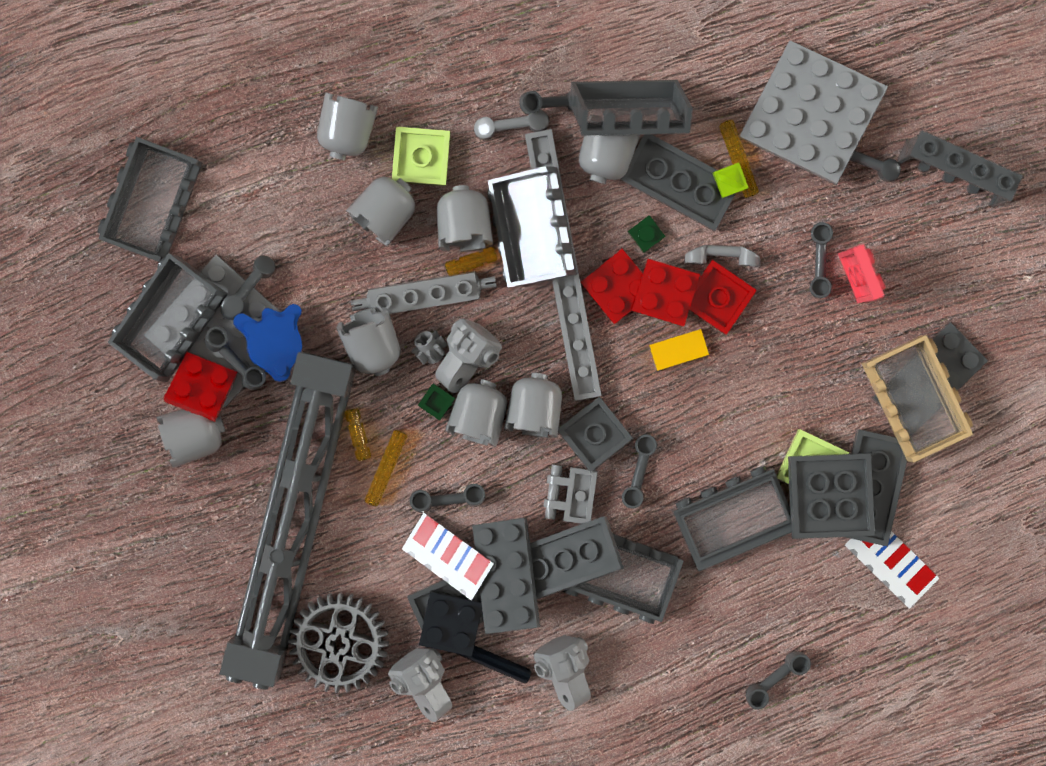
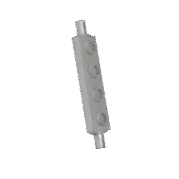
[351,271,497,314]

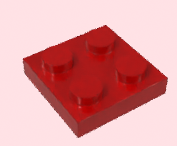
[580,248,643,324]
[631,259,700,327]
[689,260,757,335]
[164,352,237,422]

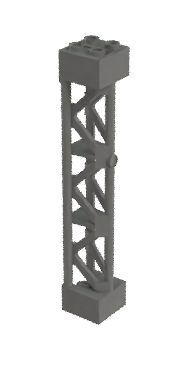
[219,352,356,690]

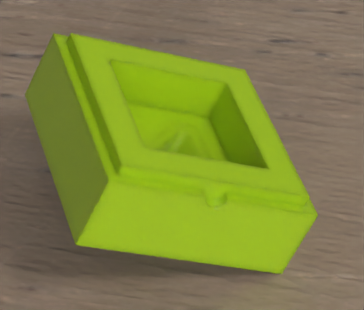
[713,163,748,198]

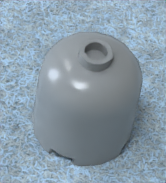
[317,92,378,160]
[579,116,640,184]
[346,177,415,246]
[437,185,493,252]
[336,307,401,376]
[504,373,562,438]
[445,379,507,447]
[156,409,226,468]

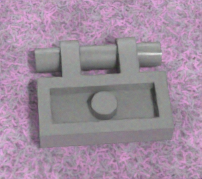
[543,464,598,524]

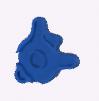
[233,304,302,382]

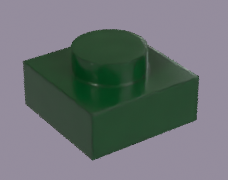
[627,215,666,253]
[418,383,456,421]

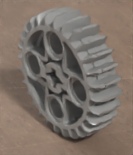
[288,592,389,694]

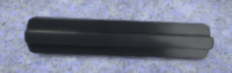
[456,645,532,684]

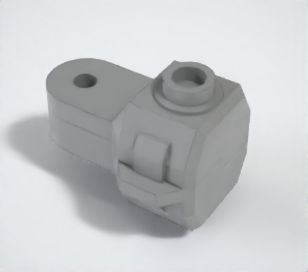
[435,319,502,393]
[534,635,591,711]
[388,648,452,722]

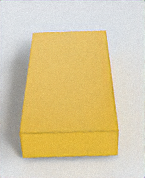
[649,329,709,371]

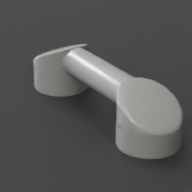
[474,110,549,140]
[685,245,761,267]

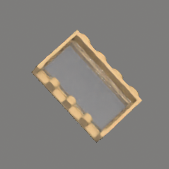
[861,335,973,463]

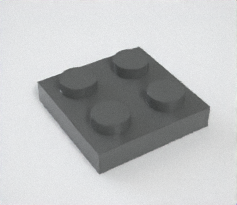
[558,396,633,473]

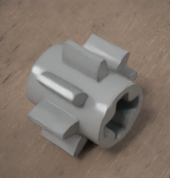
[412,331,447,364]

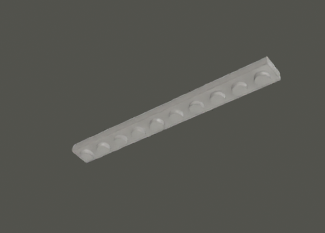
[525,129,601,401]

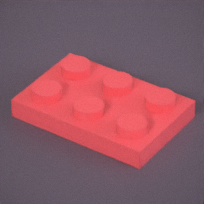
[838,244,885,304]

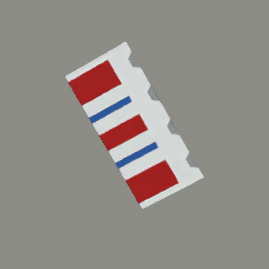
[402,513,494,600]
[845,531,939,609]

